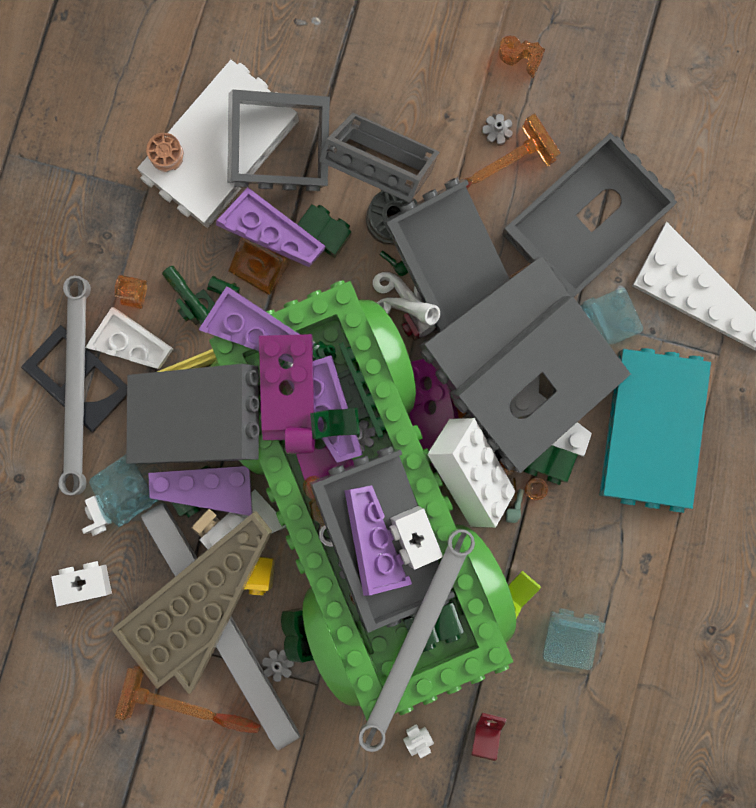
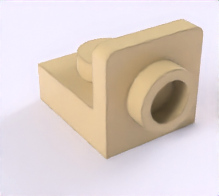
[191,509,220,538]

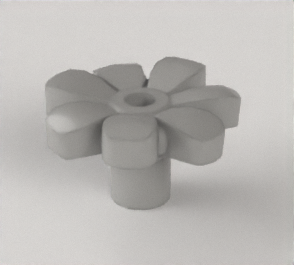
[482,114,513,145]
[357,420,376,452]
[262,649,294,682]

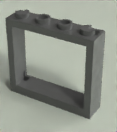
[227,89,330,192]
[319,113,440,203]

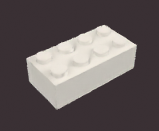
[428,418,515,528]

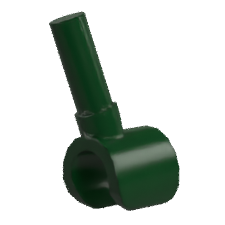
[379,250,408,276]

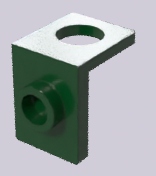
[176,289,215,325]
[310,408,360,439]

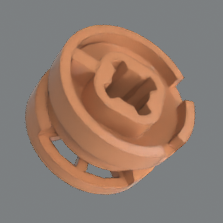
[146,133,184,172]

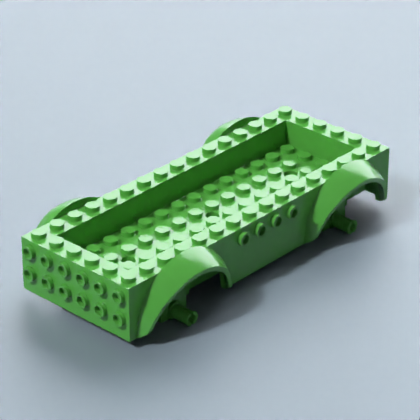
[209,280,516,721]

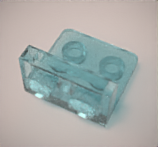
[580,288,643,346]
[89,455,158,527]
[543,608,606,670]

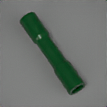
[162,266,210,325]

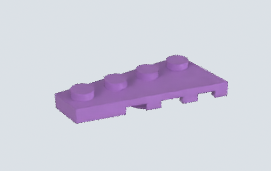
[216,187,325,267]
[199,286,314,363]
[288,356,363,463]
[148,466,253,516]
[345,485,412,596]

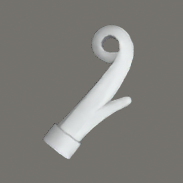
[373,272,436,337]
[377,290,440,325]

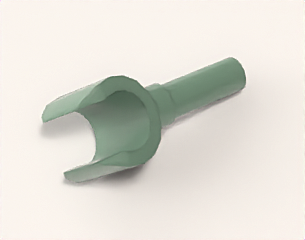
[506,489,524,523]

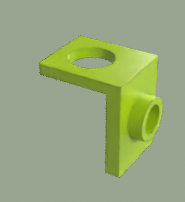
[508,571,541,619]

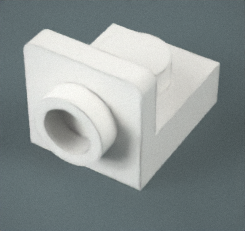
[82,496,112,536]

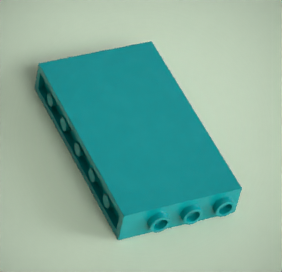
[599,348,711,513]

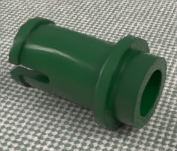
[207,276,240,295]

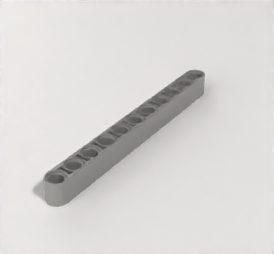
[141,502,300,751]

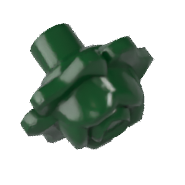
[313,341,336,365]

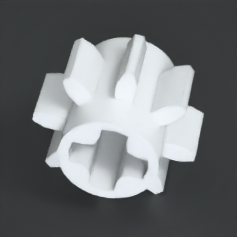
[403,724,434,758]

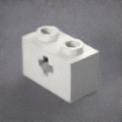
[389,506,443,570]
[51,561,112,606]

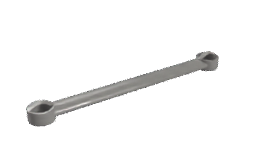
[58,275,91,496]
[359,529,475,752]

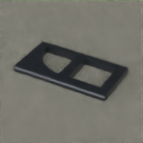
[21,325,127,433]

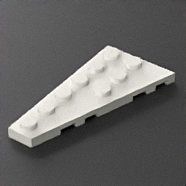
[632,222,756,351]

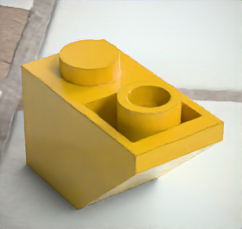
[244,557,275,595]

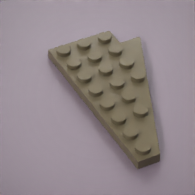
[112,511,272,694]

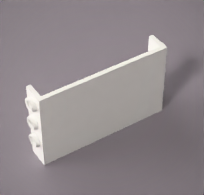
[137,60,299,229]

